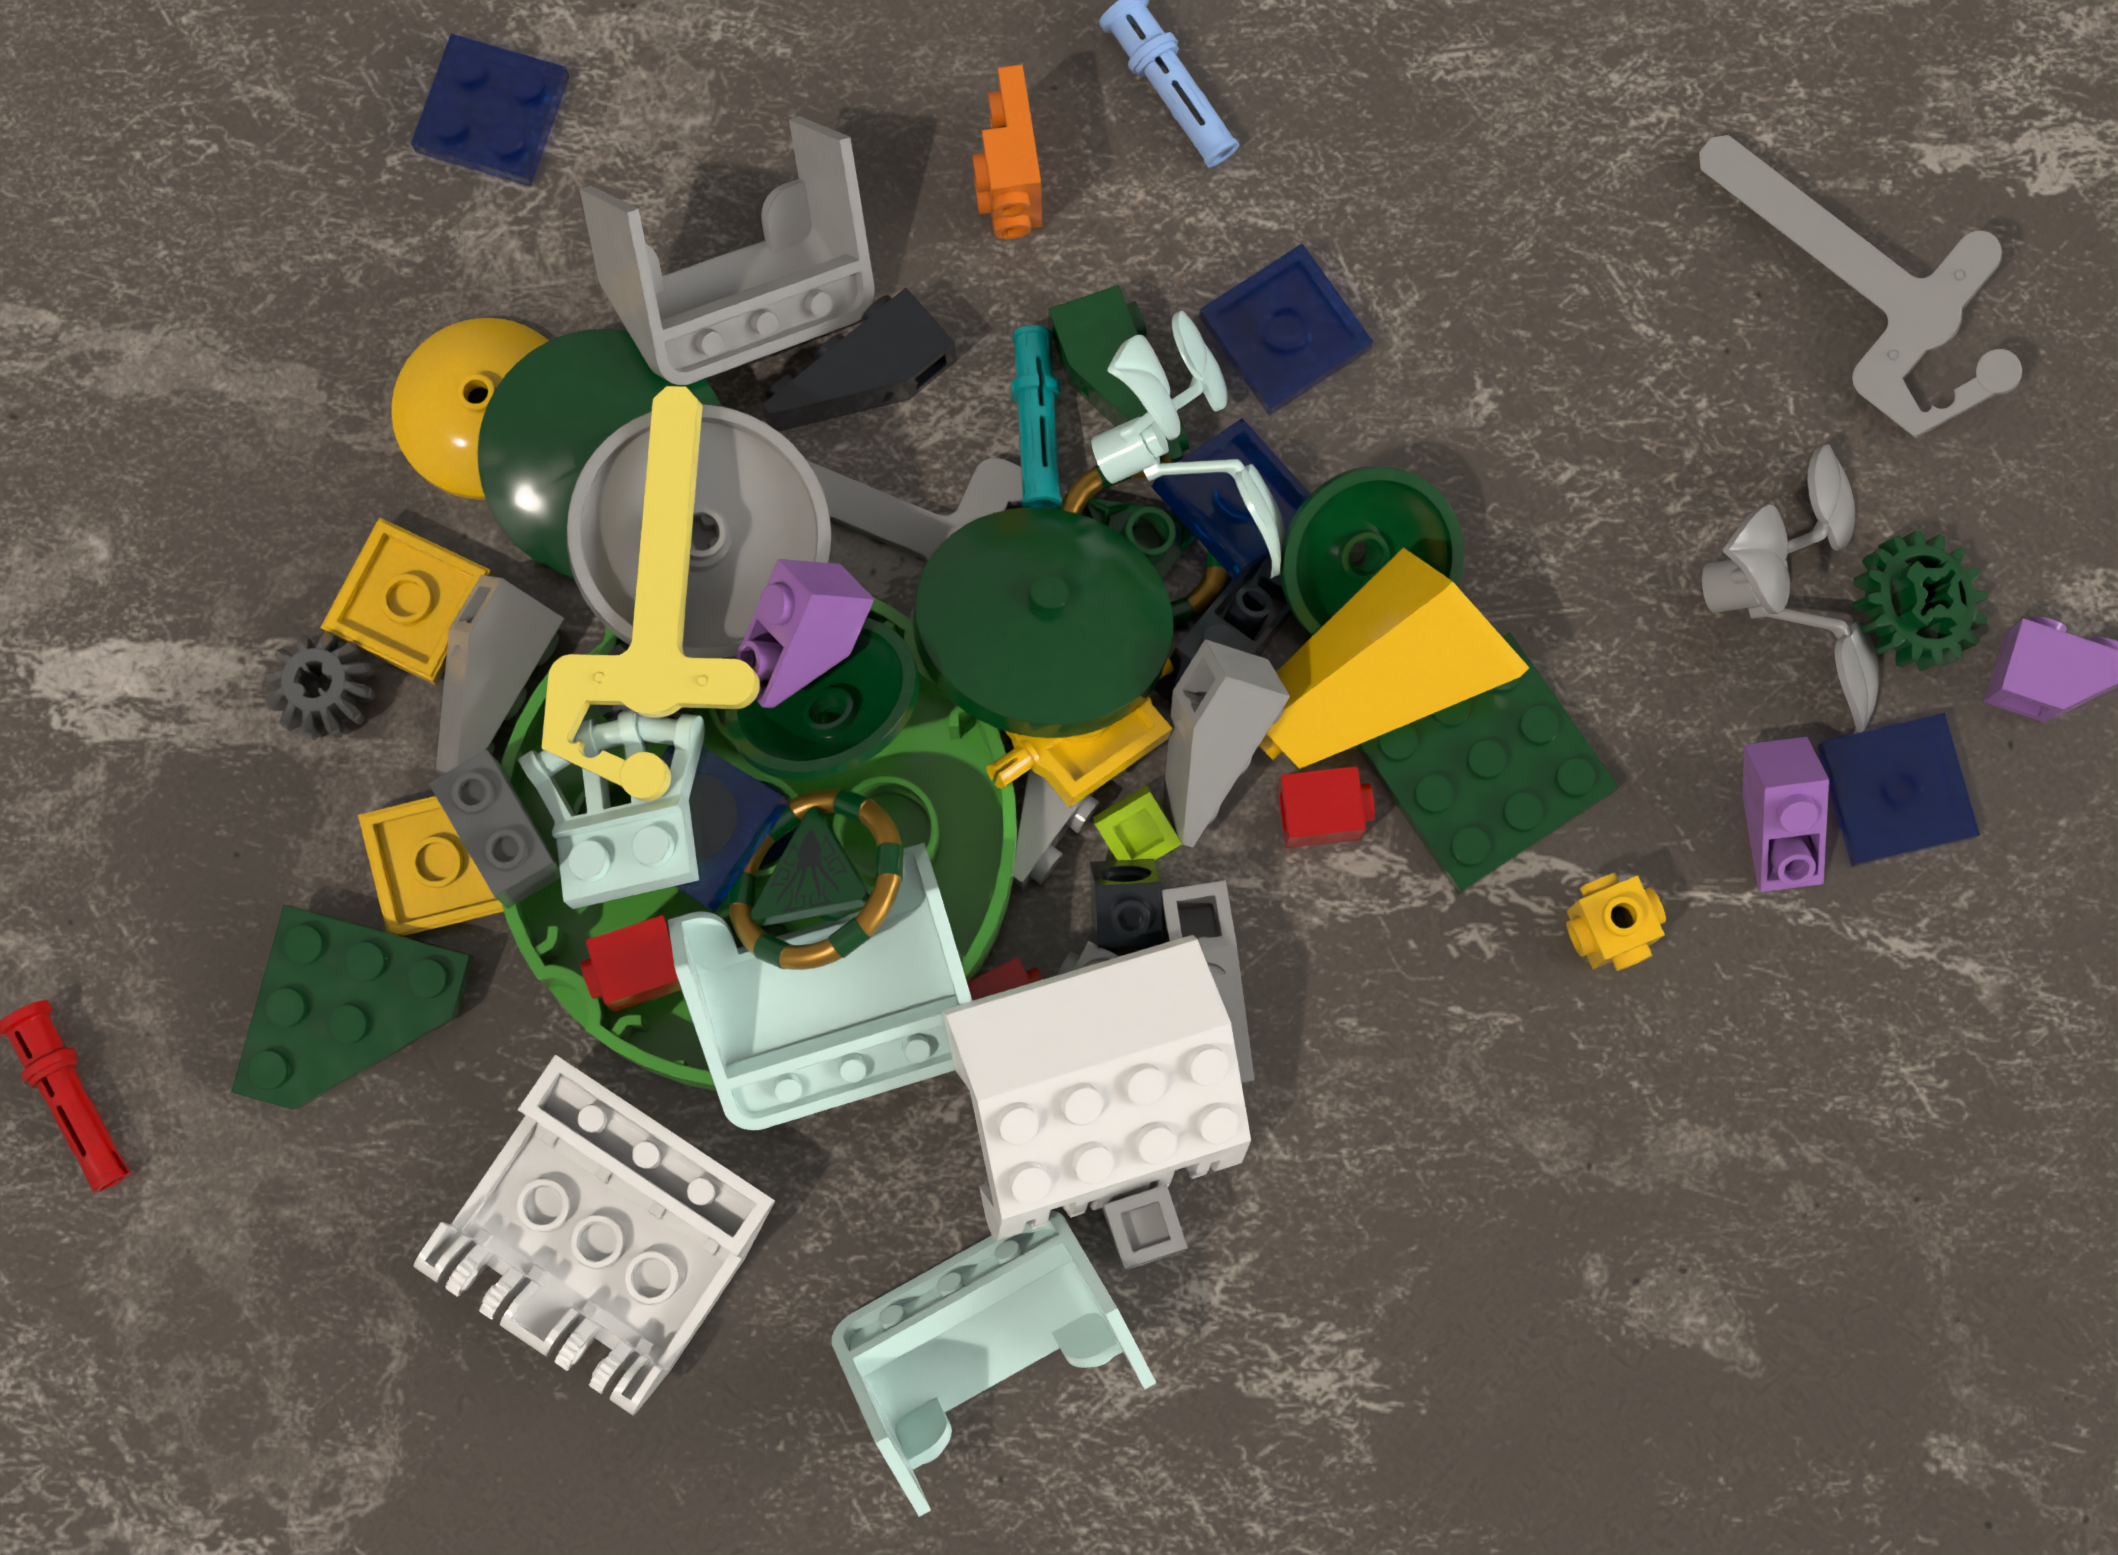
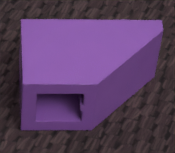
[735,559,874,708]
[1984,616,2118,722]
[1742,737,1829,892]

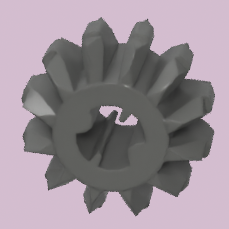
[264,632,375,741]

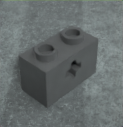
[428,749,561,908]

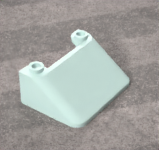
[668,843,972,1130]

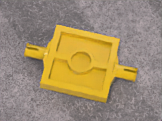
[986,658,1173,808]

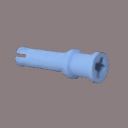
[1099,0,1240,168]

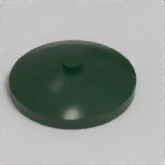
[477,329,721,578]
[913,507,1173,738]

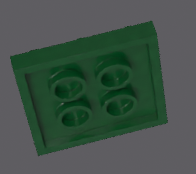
[1356,632,1619,895]

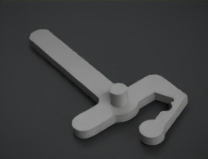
[1699,135,2022,438]
[806,458,1067,620]

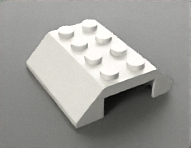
[942,935,1251,1241]
[414,1055,775,1416]

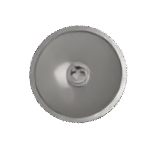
[567,404,831,659]

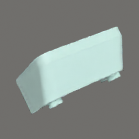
[831,1210,1156,1517]

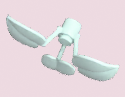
[1091,311,1285,578]

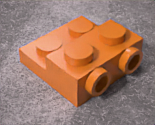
[972,64,1042,239]

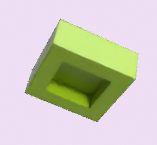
[1093,785,1182,861]

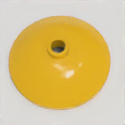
[391,318,549,500]

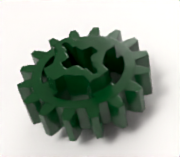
[1852,531,1988,671]

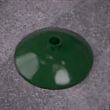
[1280,465,1464,635]
[724,618,919,780]

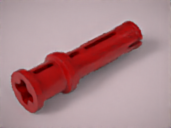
[0,1000,132,1194]

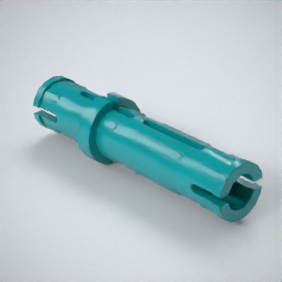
[1010,325,1062,509]

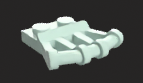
[519,710,705,909]

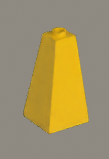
[1259,547,1529,769]

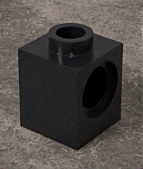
[1090,859,1163,948]

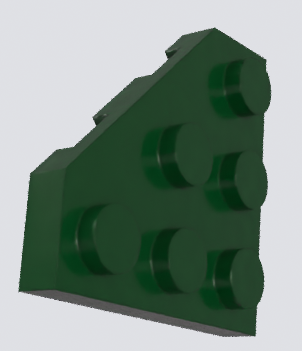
[231,905,475,1110]

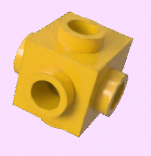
[1566,873,1666,971]

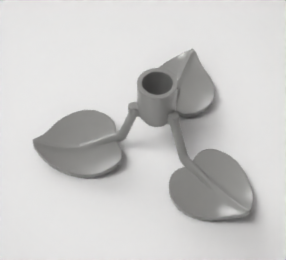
[1702,444,1879,735]

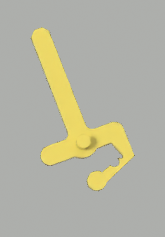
[542,386,760,802]

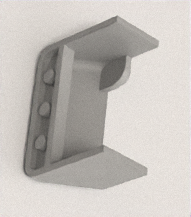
[580,116,875,385]

